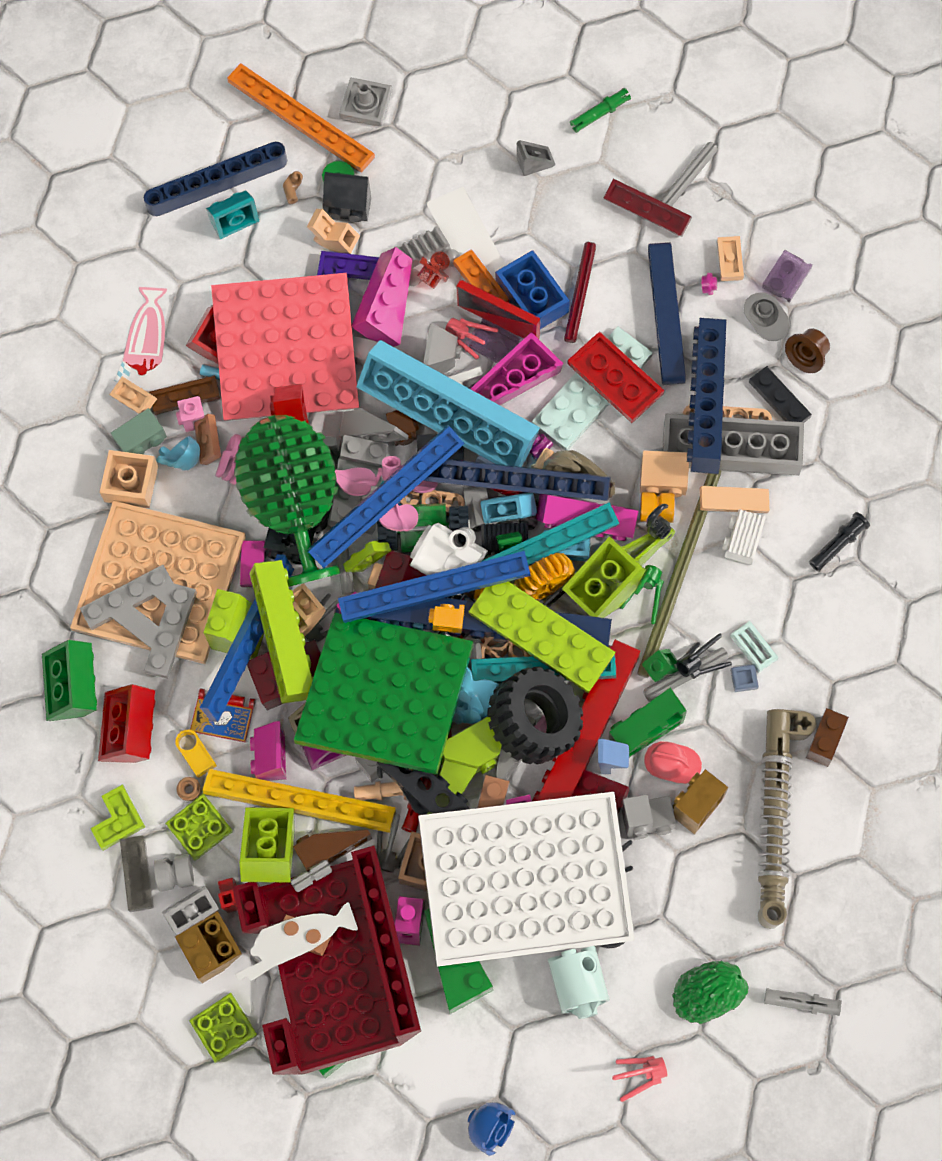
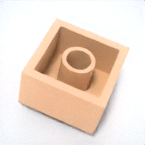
[100,450,158,508]

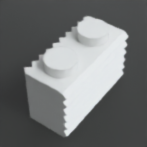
[722,509,766,565]

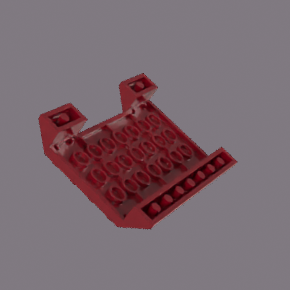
[233,845,421,1075]

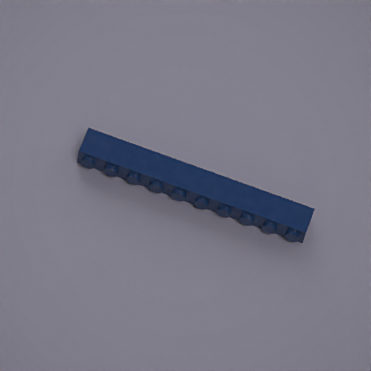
[371,598,612,647]

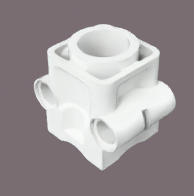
[410,523,488,595]

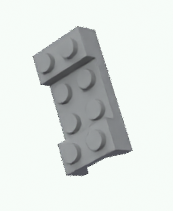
[327,435,388,535]

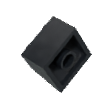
[323,172,372,222]

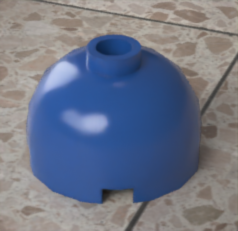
[468,1102,515,1156]

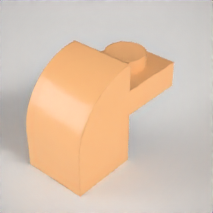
[307,209,360,254]

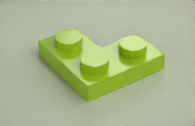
[90,784,145,851]

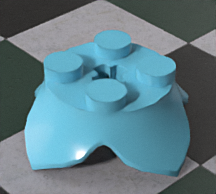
[452,667,499,724]

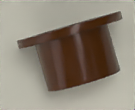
[785,328,830,373]

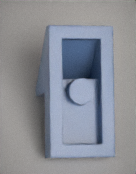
[598,739,629,774]

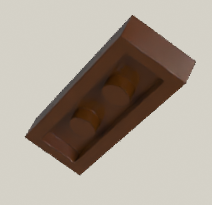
[149,375,221,415]

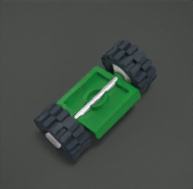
[377,503,470,553]

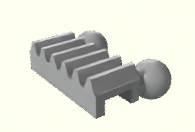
[396,227,460,286]

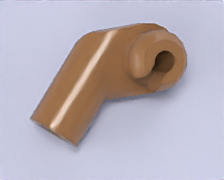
[283,171,303,204]

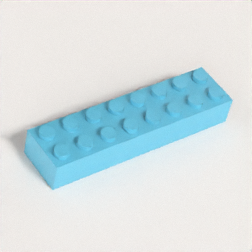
[356,340,540,467]

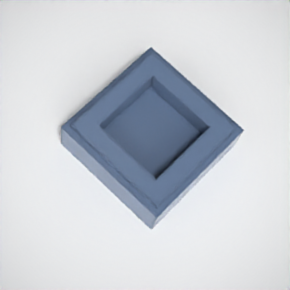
[730,665,759,692]

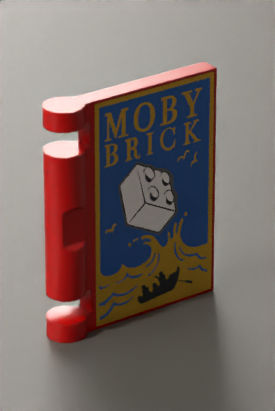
[190,688,256,743]

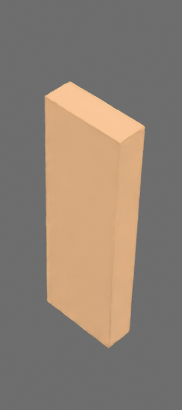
[700,486,770,513]

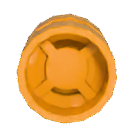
[640,492,675,523]

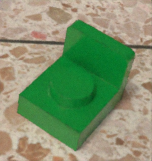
[642,649,678,682]

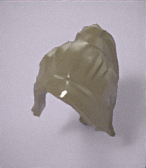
[543,450,615,498]

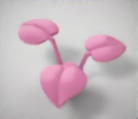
[335,456,438,532]

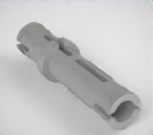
[764,988,842,1016]

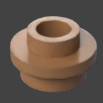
[177,777,201,801]

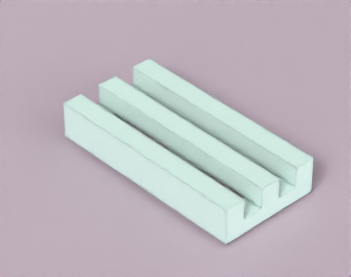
[730,621,778,673]

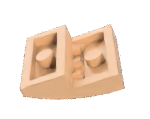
[292,583,326,636]

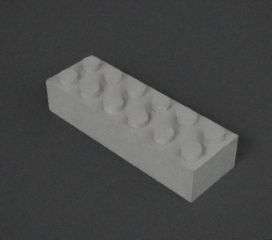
[662,413,804,476]

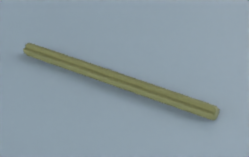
[637,469,721,678]

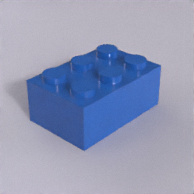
[495,250,570,329]

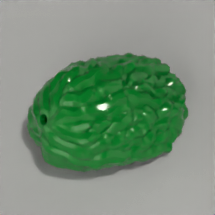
[672,960,749,1024]

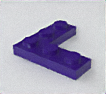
[317,251,379,280]

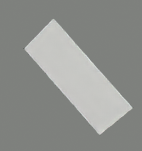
[426,187,506,279]

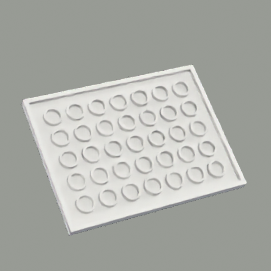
[418,792,635,966]

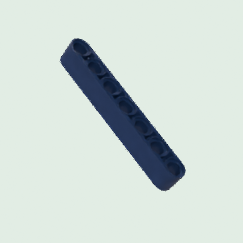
[143,141,288,217]
[648,242,686,385]

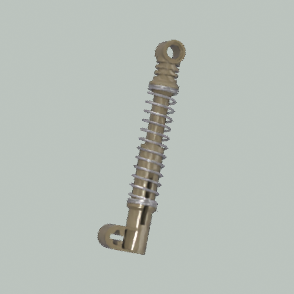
[757,709,817,929]

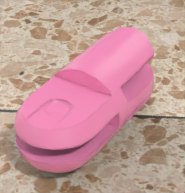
[215,434,243,485]

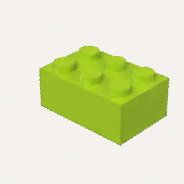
[239,807,295,882]

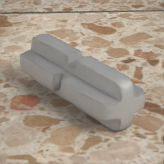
[291,860,332,892]

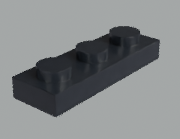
[749,366,812,423]

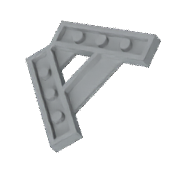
[80,565,197,679]

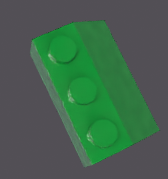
[42,640,97,721]

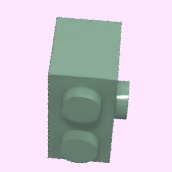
[111,408,167,455]

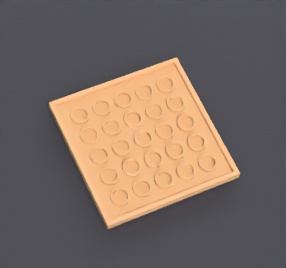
[70,501,246,664]

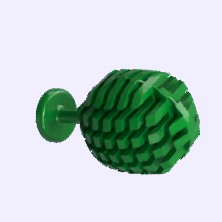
[234,415,340,587]

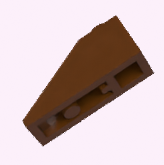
[293,830,372,872]

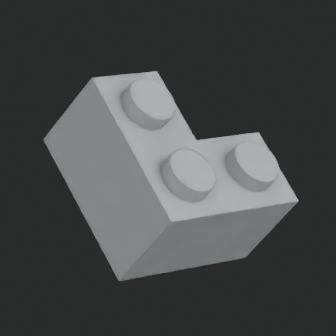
[621,795,676,840]

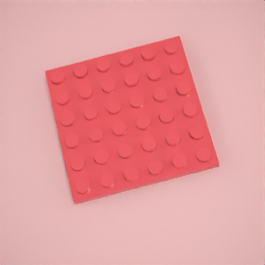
[211,273,359,421]

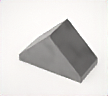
[516,140,556,176]

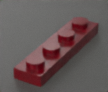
[603,178,692,237]

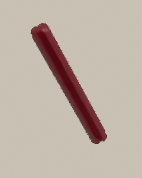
[564,242,596,343]

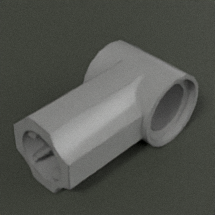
[463,486,490,532]

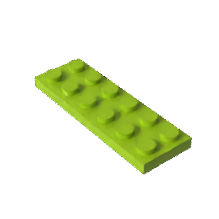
[469,581,616,693]

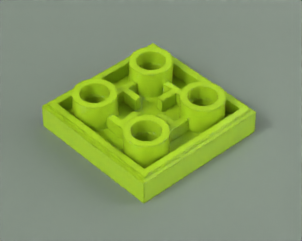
[165,794,233,861]
[189,993,258,1063]

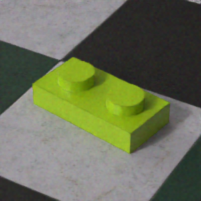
[343,541,391,572]

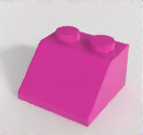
[250,721,286,781]

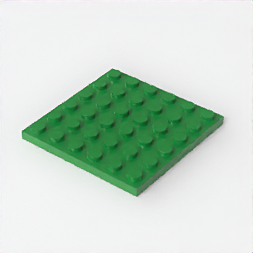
[294,613,473,774]

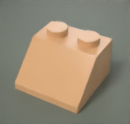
[640,451,689,498]

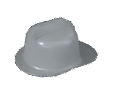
[744,292,790,341]

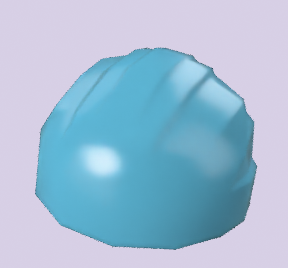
[156,436,200,471]

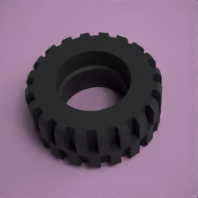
[487,667,583,765]

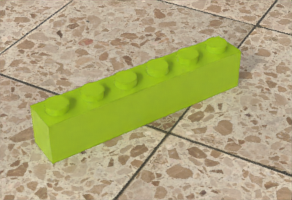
[249,560,314,704]

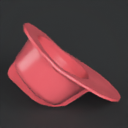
[644,741,702,784]

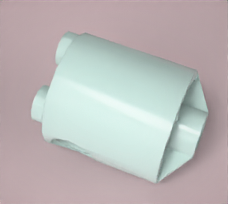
[548,946,609,1019]

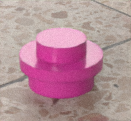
[702,273,717,295]

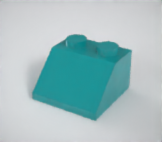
[206,190,259,240]

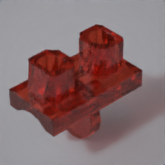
[417,251,450,289]

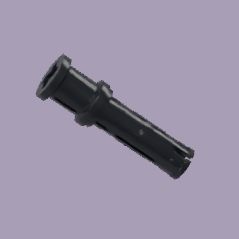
[809,512,870,572]

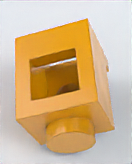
[429,604,465,634]

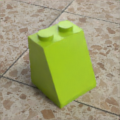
[203,589,264,659]

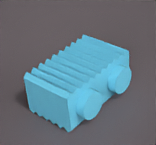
[480,493,537,524]

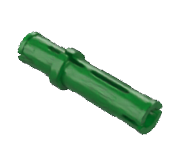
[570,88,631,133]

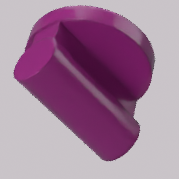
[530,434,553,461]

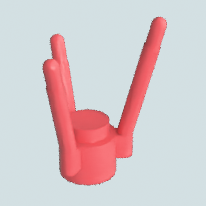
[445,318,498,359]
[612,1056,667,1102]

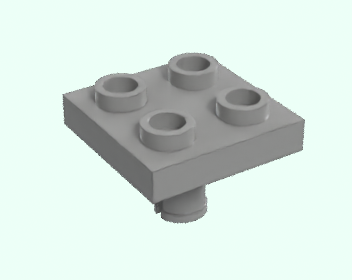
[339,77,392,127]

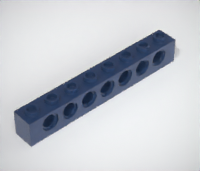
[687,318,727,474]
[423,459,611,501]

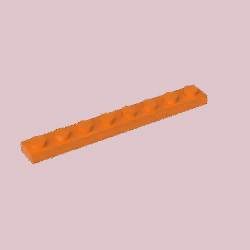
[227,63,375,173]

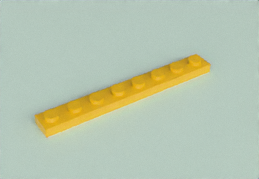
[203,769,396,833]

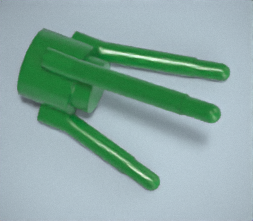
[620,565,664,624]

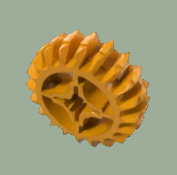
[514,553,575,601]

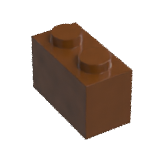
[806,708,849,767]

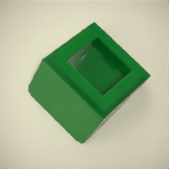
[496,532,522,552]

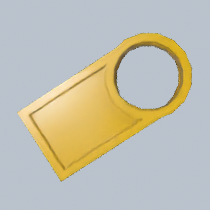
[175,729,217,778]

